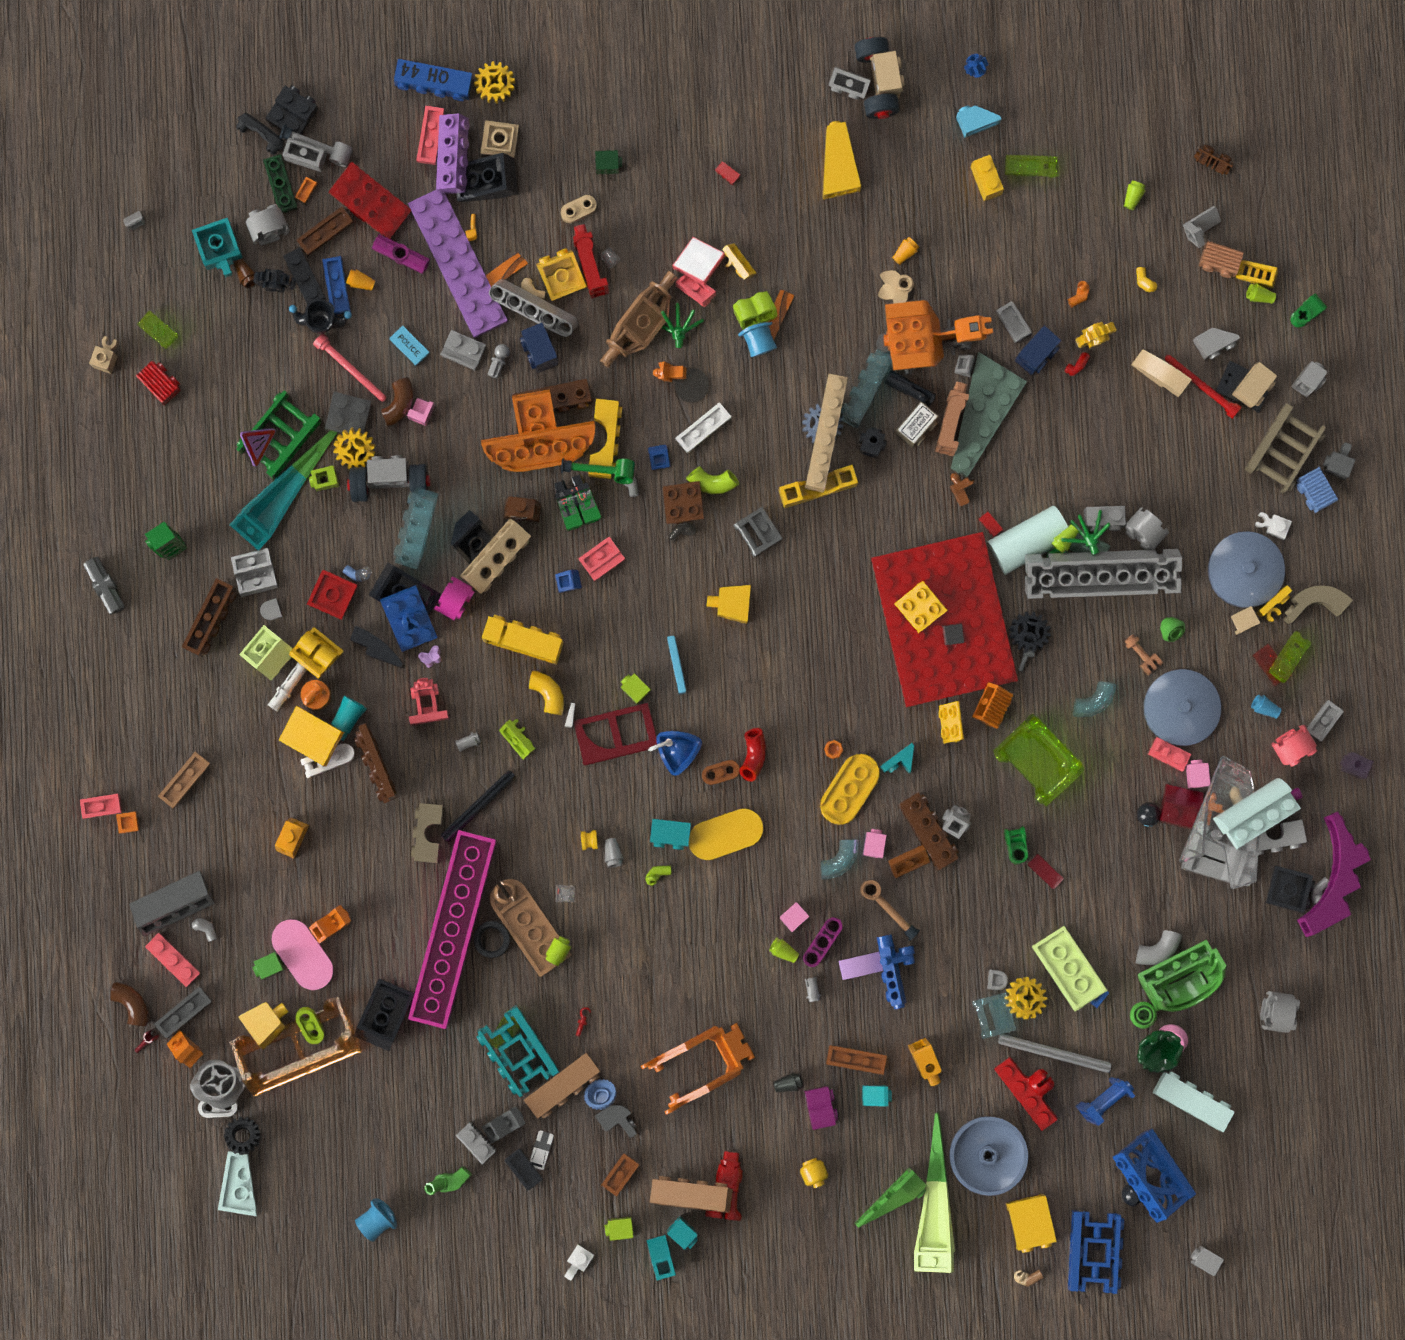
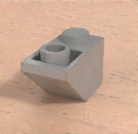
[1193,328,1240,360]

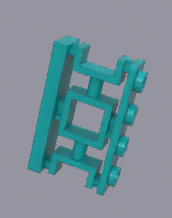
[476,1005,559,1097]

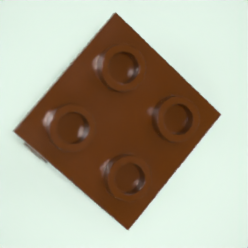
[1193,144,1233,175]
[662,481,704,525]

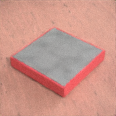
[672,237,725,285]

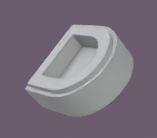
[260,598,282,620]
[987,970,1008,990]

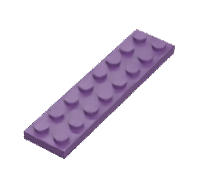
[408,190,508,338]

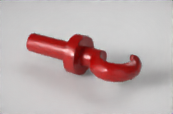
[576,1007,591,1037]

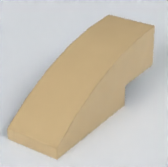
[1131,350,1192,397]

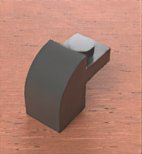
[595,1104,638,1138]
[482,1107,526,1144]

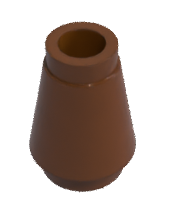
[233,259,256,288]

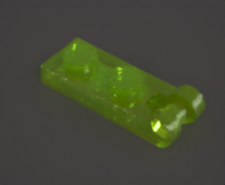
[1005,155,1058,178]
[1268,630,1312,683]

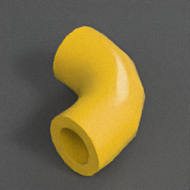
[529,670,564,716]

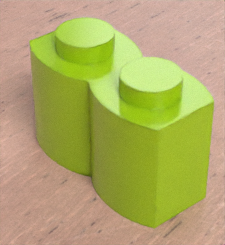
[733,291,777,330]

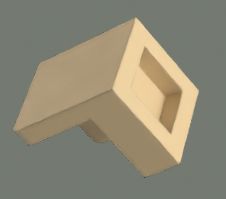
[1231,606,1260,635]

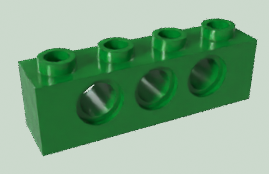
[145,521,187,561]

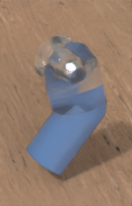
[342,565,372,582]

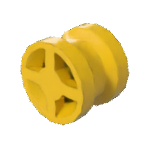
[581,830,598,850]

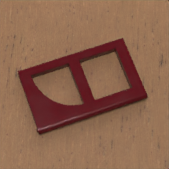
[573,703,657,766]

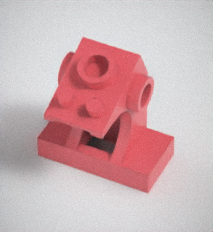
[409,678,449,726]

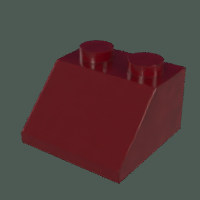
[1159,784,1204,830]

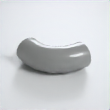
[1135,930,1182,965]

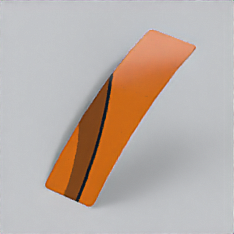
[486,253,528,287]
[765,290,794,340]

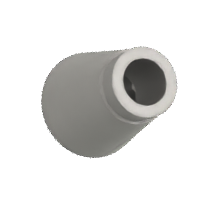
[605,838,624,868]

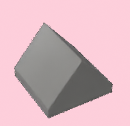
[954,355,975,378]

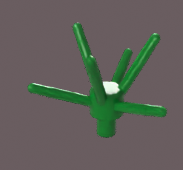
[661,303,704,348]
[1061,510,1110,555]

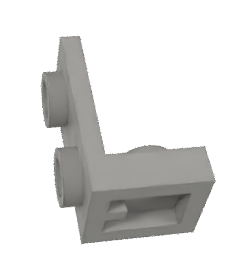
[1183,206,1221,248]

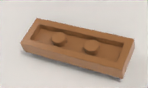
[158,752,211,809]

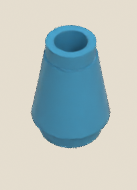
[1251,695,1281,719]

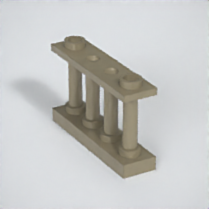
[1244,403,1326,494]

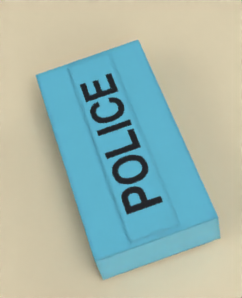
[389,326,430,366]

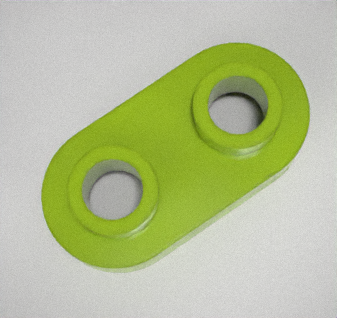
[296,1007,324,1044]

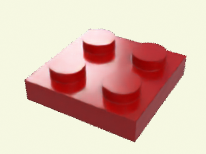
[307,570,358,620]

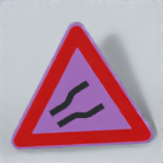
[240,429,276,467]

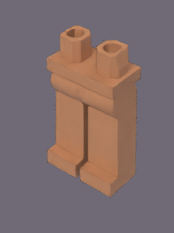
[935,382,969,456]

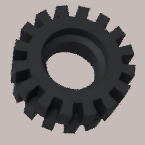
[224,1117,261,1155]

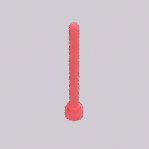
[313,333,386,402]

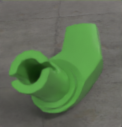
[425,1166,472,1195]

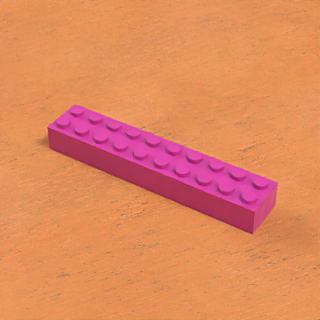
[408,830,497,1029]

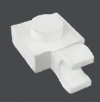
[564,1245,594,1281]

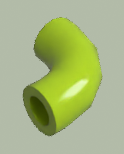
[686,466,739,494]

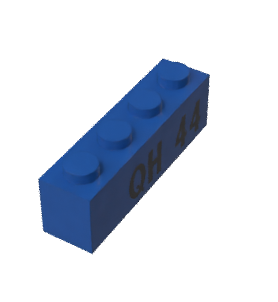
[394,59,473,101]

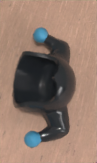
[289,299,352,334]

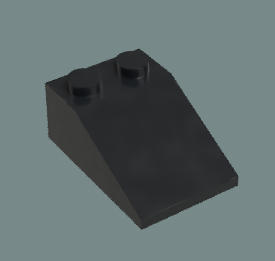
[457,153,518,203]
[368,562,441,615]
[354,979,414,1051]

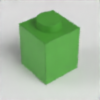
[253,952,285,980]

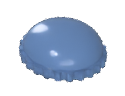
[584,1079,617,1110]

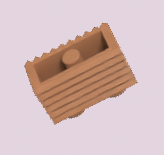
[1198,241,1244,278]

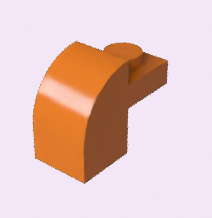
[309,905,351,944]

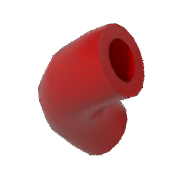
[739,728,766,782]

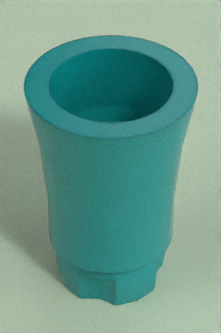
[331,695,367,741]

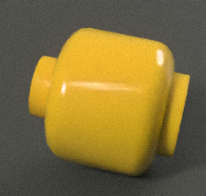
[800,1158,829,1189]

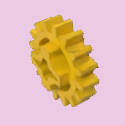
[474,61,515,104]
[1075,322,1116,348]
[333,427,375,469]
[1005,977,1047,1019]

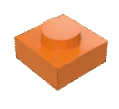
[116,812,139,834]

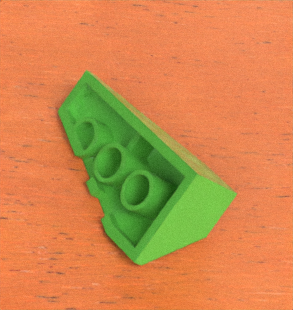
[855,1168,927,1228]

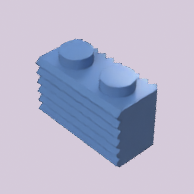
[1296,467,1338,513]

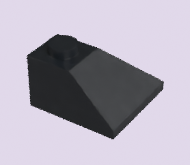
[451,510,495,565]

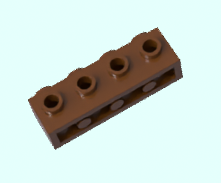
[512,379,592,413]
[182,578,237,657]
[898,792,959,871]

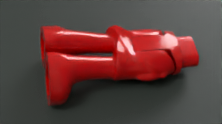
[705,1151,743,1221]

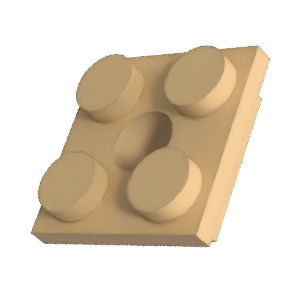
[481,120,519,158]

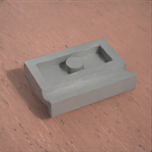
[440,330,486,371]

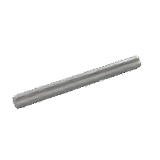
[998,1034,1111,1073]

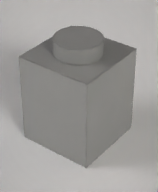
[1191,1246,1224,1277]

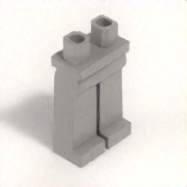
[1181,833,1258,886]

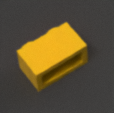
[971,155,1004,201]

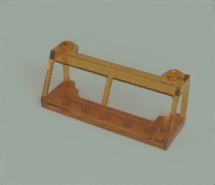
[230,997,362,1096]

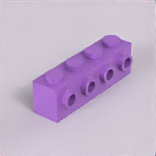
[436,113,470,194]

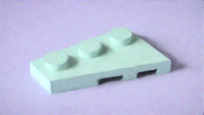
[218,1151,257,1216]

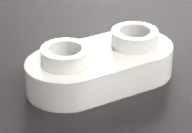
[198,1101,238,1118]

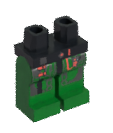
[555,474,602,532]

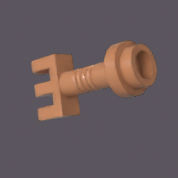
[1124,634,1163,676]

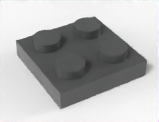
[325,392,371,434]

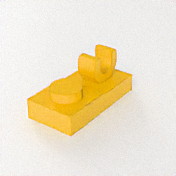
[723,243,756,280]
[1256,585,1292,622]

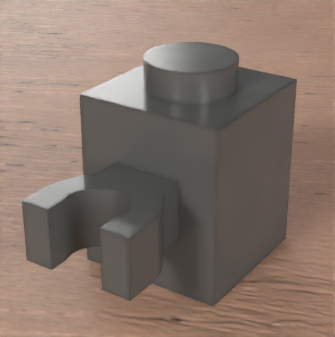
[1323,442,1355,480]

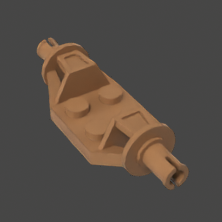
[600,271,678,368]

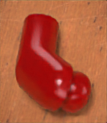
[1064,352,1090,376]

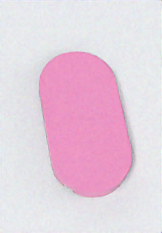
[272,920,333,990]

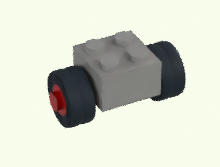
[347,455,431,502]

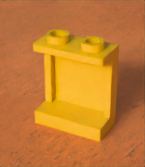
[1006,1194,1057,1253]

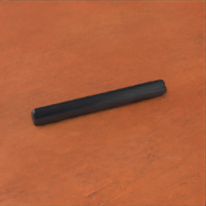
[441,770,516,842]

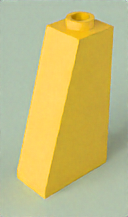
[823,121,861,200]

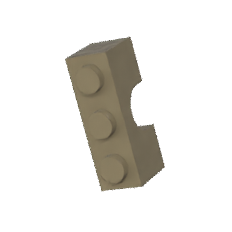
[411,803,444,864]

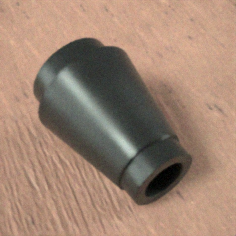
[774,1072,803,1093]

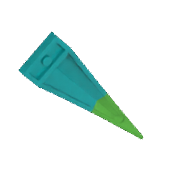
[229,431,337,551]

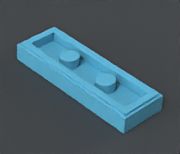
[667,636,686,695]

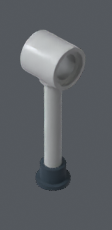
[280,124,353,167]

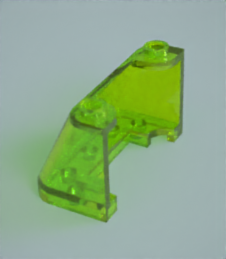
[993,714,1084,806]

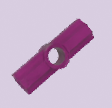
[372,234,430,274]

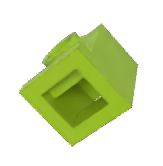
[309,465,340,491]

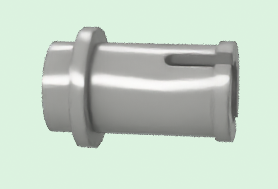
[455,732,481,752]
[805,977,822,1002]

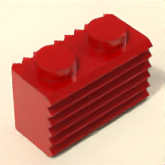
[136,360,181,406]

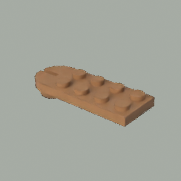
[490,879,572,977]

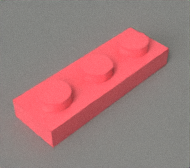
[417,106,445,165]
[145,933,201,987]

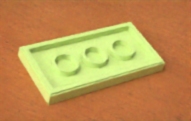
[1032,926,1108,1012]

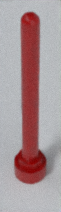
[1165,355,1242,419]

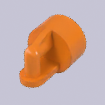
[301,680,331,710]

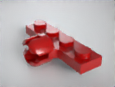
[994,1057,1058,1131]

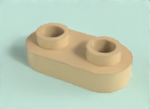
[561,195,597,223]

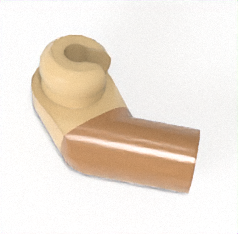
[1014,1270,1044,1287]

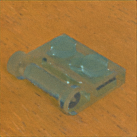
[972,992,1016,1039]

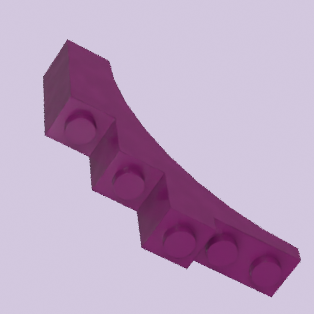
[1297,811,1371,937]

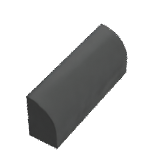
[129,871,215,937]

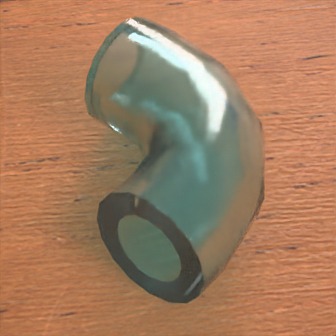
[1073,682,1117,717]
[820,840,859,880]

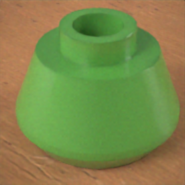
[1160,617,1185,642]
[1130,1002,1157,1028]

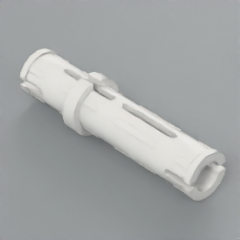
[268,662,307,712]

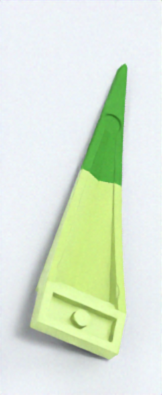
[914,1113,955,1273]

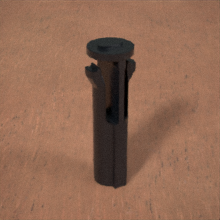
[885,370,937,407]

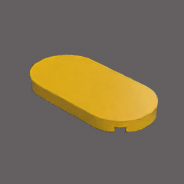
[820,754,879,825]
[689,809,763,860]

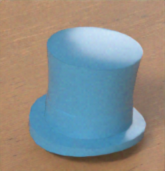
[738,322,777,357]
[355,1198,397,1242]

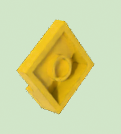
[536,248,586,301]

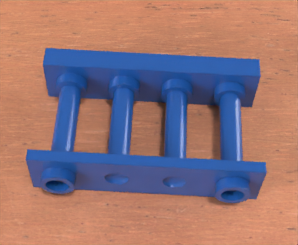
[1075,1077,1135,1126]

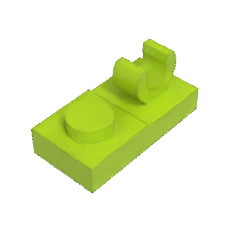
[499,719,535,760]

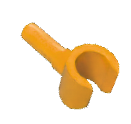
[465,214,477,241]

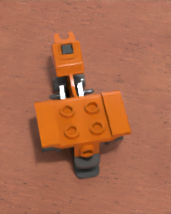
[876,300,993,375]

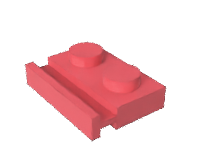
[578,537,626,582]

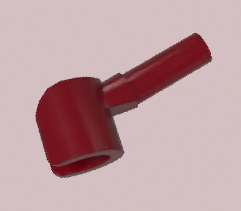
[135,1029,159,1053]

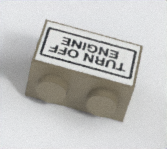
[895,402,938,448]

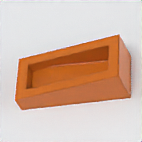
[295,177,318,203]

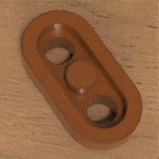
[702,760,740,785]

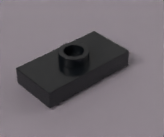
[504,1148,543,1191]

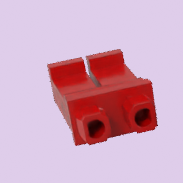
[573,224,609,299]

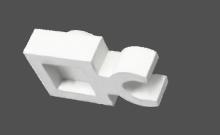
[1255,512,1292,540]

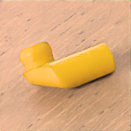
[1136,267,1157,292]

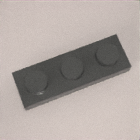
[154,986,213,1039]

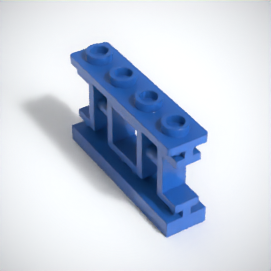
[1068,1210,1124,1294]

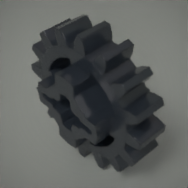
[253,269,296,293]
[1009,611,1051,653]

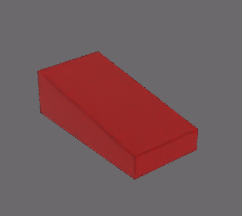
[715,161,740,185]
[979,512,1003,537]

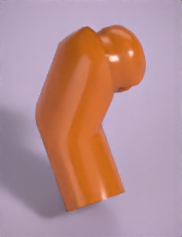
[1067,281,1090,308]

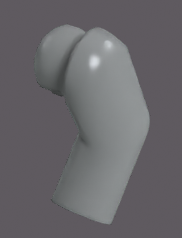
[192,918,217,942]

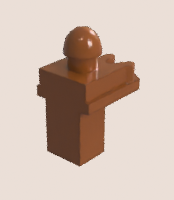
[950,473,975,506]

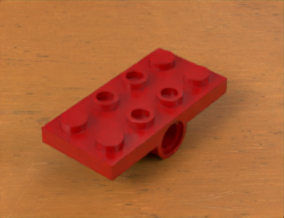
[328,162,411,239]

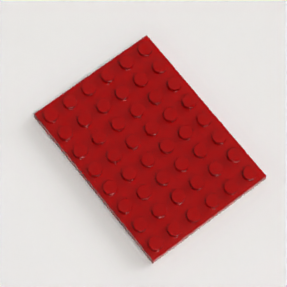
[871,532,1018,707]

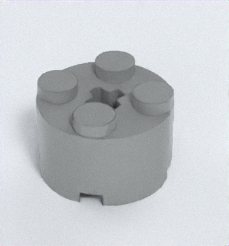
[246,204,290,245]
[1125,507,1169,550]
[1260,991,1300,1033]

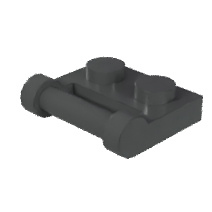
[733,507,783,558]

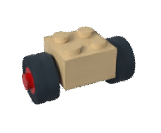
[855,37,904,119]

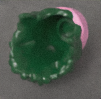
[1137,1024,1188,1073]

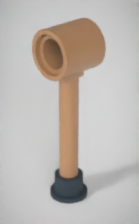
[860,880,920,941]

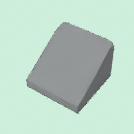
[123,211,146,232]

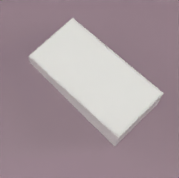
[565,703,575,728]

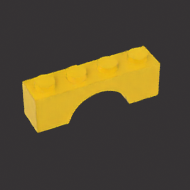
[588,399,622,479]
[778,465,858,508]

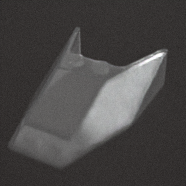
[1179,756,1260,889]

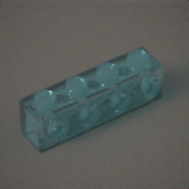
[841,349,892,428]
[394,487,439,569]

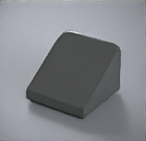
[942,624,964,645]

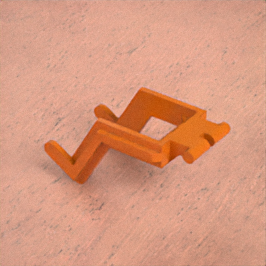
[641,1023,755,1115]

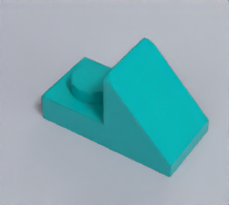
[880,743,914,773]

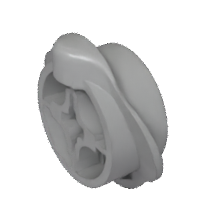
[190,1060,246,1109]

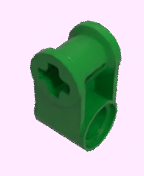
[1290,293,1327,328]
[1004,826,1028,865]

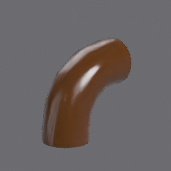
[381,377,414,427]
[110,982,148,1026]

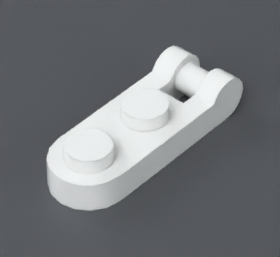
[300,743,355,778]

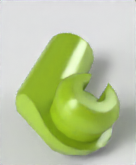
[645,865,671,886]

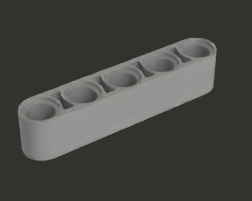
[489,279,578,337]

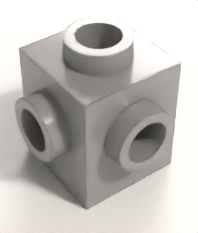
[942,805,971,839]

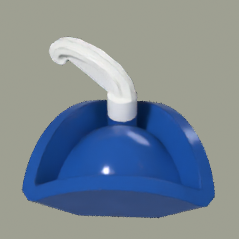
[648,731,702,776]

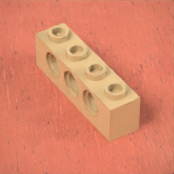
[460,519,531,594]

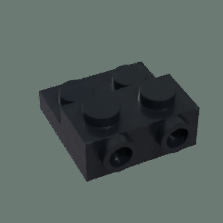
[265,85,318,134]
[1265,866,1315,913]

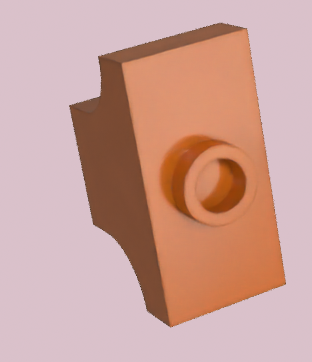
[167,1030,203,1068]

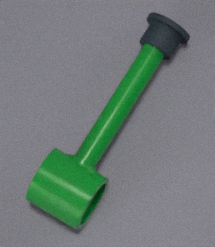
[561,458,635,484]

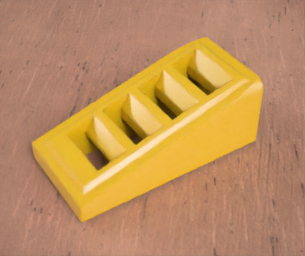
[1235,260,1278,289]

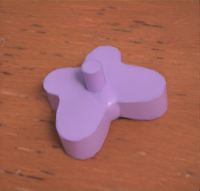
[418,645,442,668]

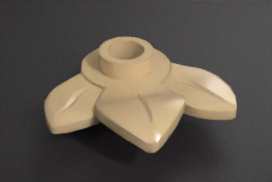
[878,270,914,303]

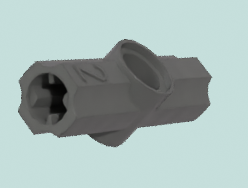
[83,556,125,615]

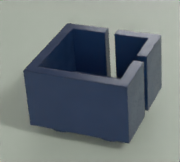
[520,323,559,373]
[1015,325,1061,376]

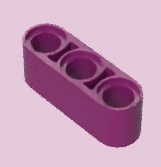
[803,918,842,967]

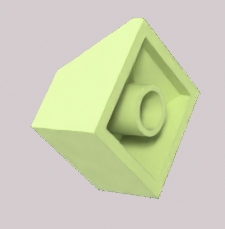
[239,625,293,680]

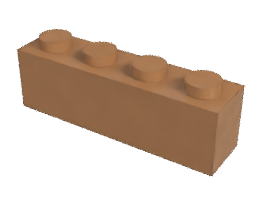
[524,1052,600,1119]
[650,1176,733,1213]

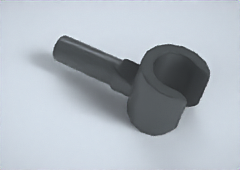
[1018,648,1035,672]

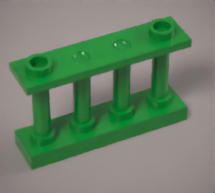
[236,390,322,480]

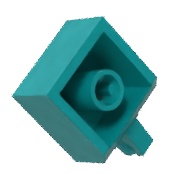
[192,217,243,277]

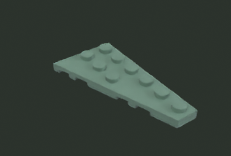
[951,352,1027,478]

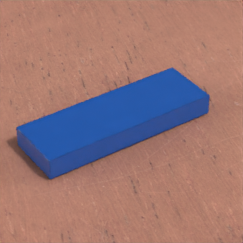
[322,256,351,315]

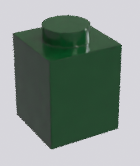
[595,150,622,174]

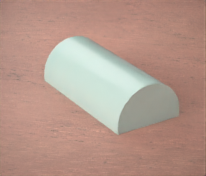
[986,506,1068,575]

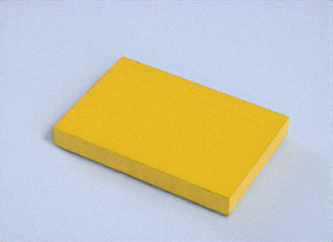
[279,706,344,766]

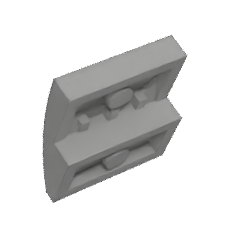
[231,548,278,597]

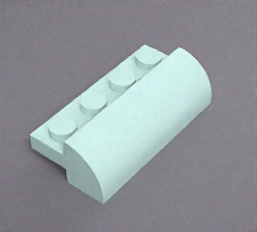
[1213,778,1301,850]

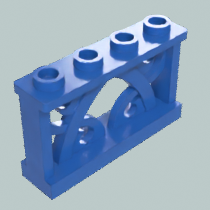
[1113,1129,1196,1223]

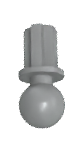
[488,344,510,378]

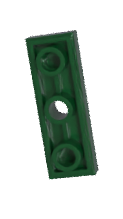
[263,154,298,213]

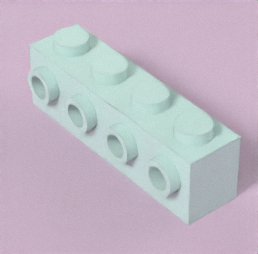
[1152,1071,1234,1132]

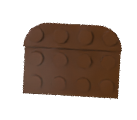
[354,723,399,803]

